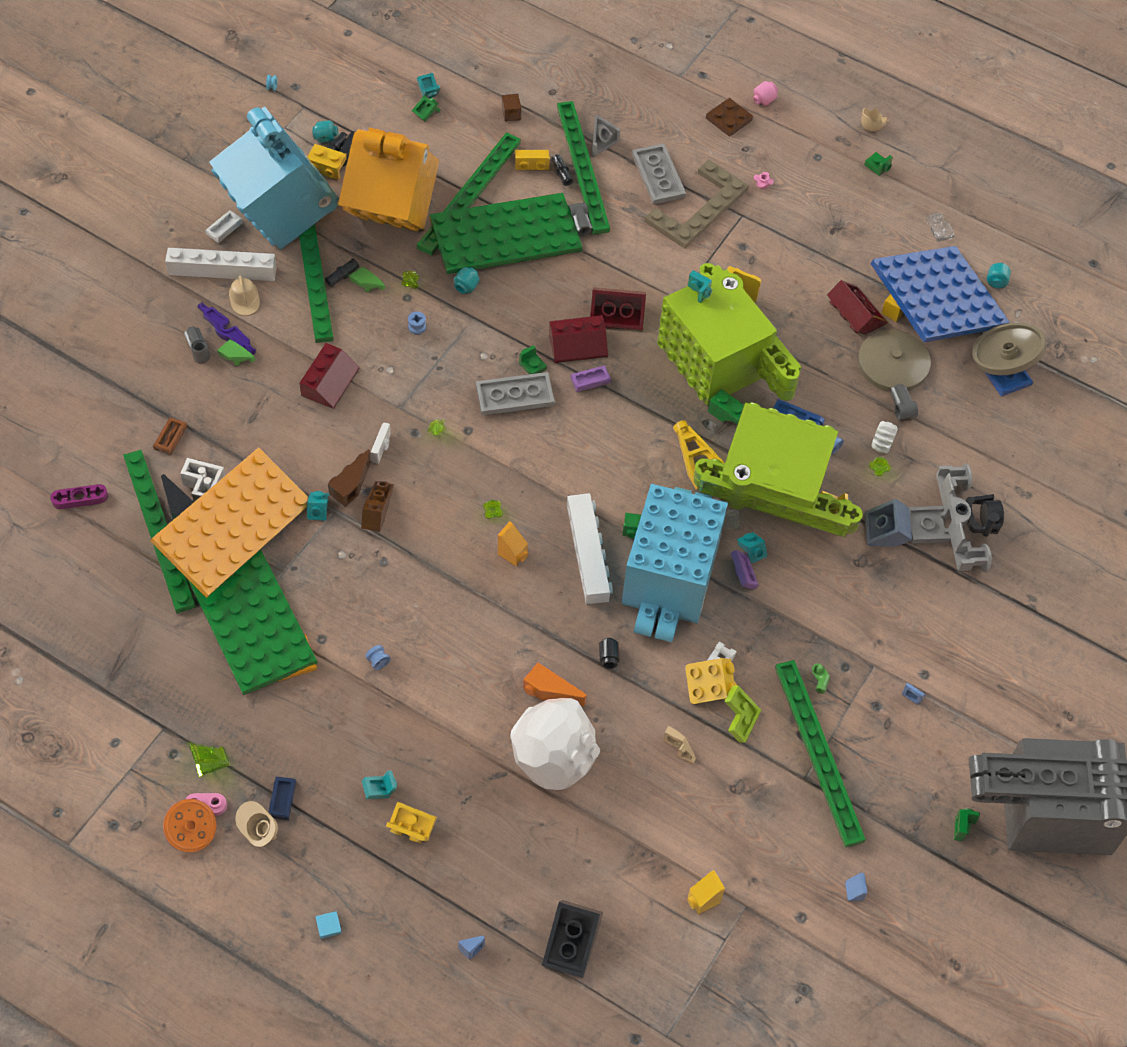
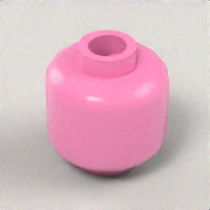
[753,81,778,106]

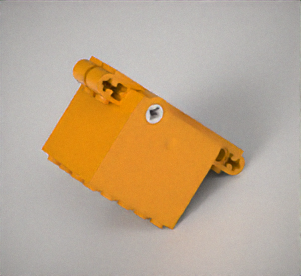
[338,127,439,232]

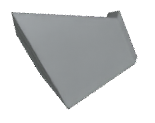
[592,114,620,157]

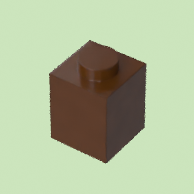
[502,94,521,122]

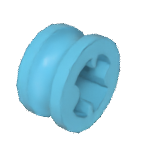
[266,75,277,91]

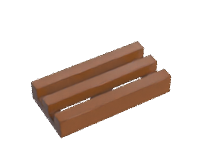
[153,417,187,455]

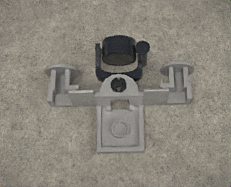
[909,463,1004,572]

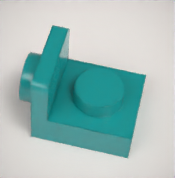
[688,270,712,303]

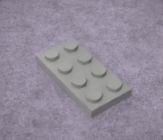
[632,144,686,205]
[476,372,555,415]

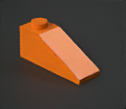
[523,662,587,706]

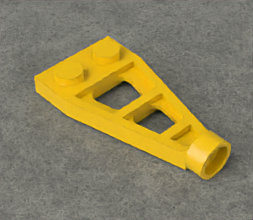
[673,420,724,490]

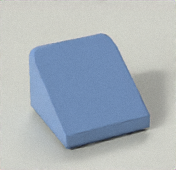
[902,683,926,705]
[845,873,867,901]
[458,936,485,959]

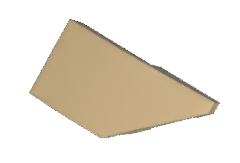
[663,726,696,764]

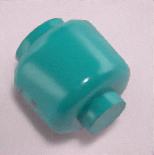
[312,120,339,144]
[987,263,1011,289]
[453,267,480,294]

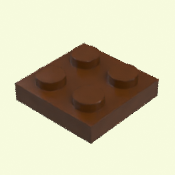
[706,98,753,137]

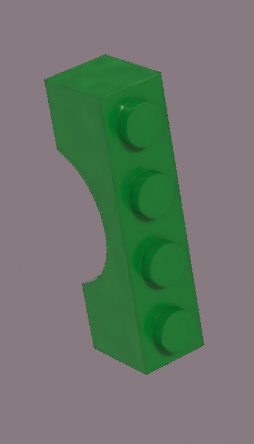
[708,389,744,424]

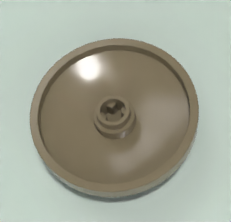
[972,323,1046,375]
[858,330,931,392]

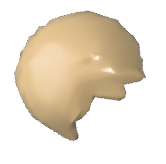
[861,108,889,132]

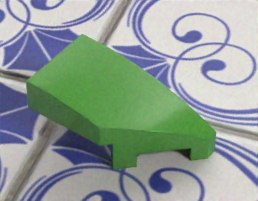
[349,267,385,292]
[217,340,256,366]

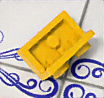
[307,144,347,180]
[386,802,437,844]

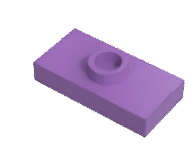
[570,365,611,392]
[730,550,759,590]

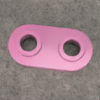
[186,793,227,816]

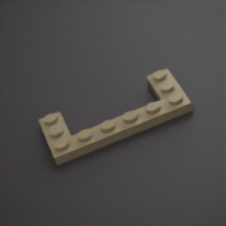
[644,159,749,249]

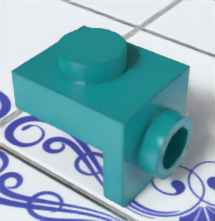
[416,73,441,98]
[307,491,329,521]
[737,532,767,564]
[362,771,397,799]

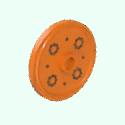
[163,799,216,852]

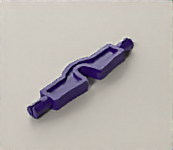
[198,302,256,355]

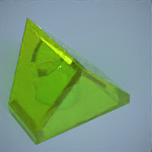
[187,742,230,777]

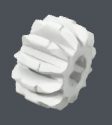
[872,421,897,454]

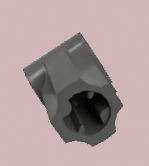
[568,202,592,236]
[184,326,210,363]
[890,384,918,420]

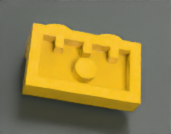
[515,150,550,170]

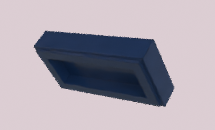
[268,777,297,820]

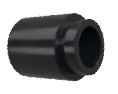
[599,638,619,669]

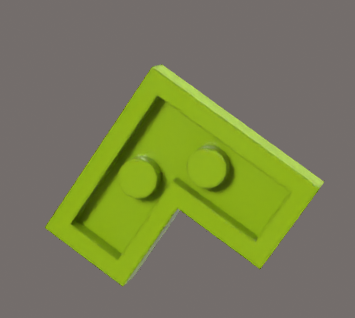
[725,685,761,743]

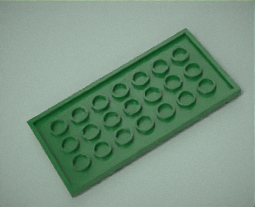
[429,192,583,274]
[187,549,318,696]

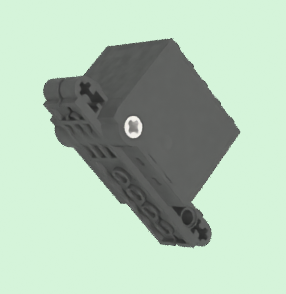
[969,738,1127,855]

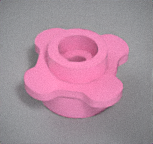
[754,172,774,189]

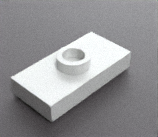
[205,210,243,243]
[371,423,391,464]

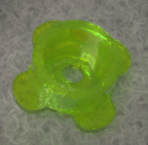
[401,270,419,289]
[427,419,446,435]
[868,457,891,476]
[483,500,503,519]

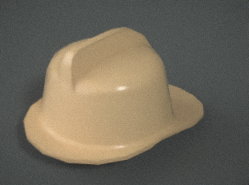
[229,275,260,316]
[235,801,278,847]

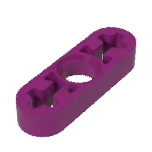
[50,484,108,509]

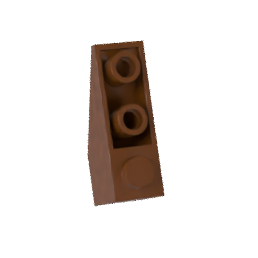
[328,449,371,507]
[361,481,394,532]

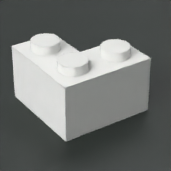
[180,458,225,502]

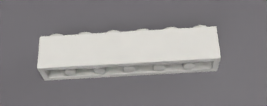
[165,248,277,281]
[567,493,613,605]

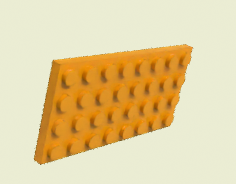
[151,447,309,598]

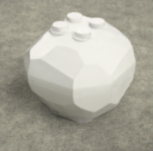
[510,698,600,790]

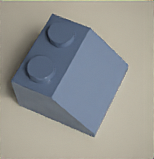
[864,499,912,547]

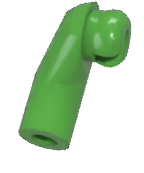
[812,663,830,694]

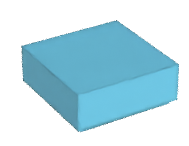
[315,911,342,939]

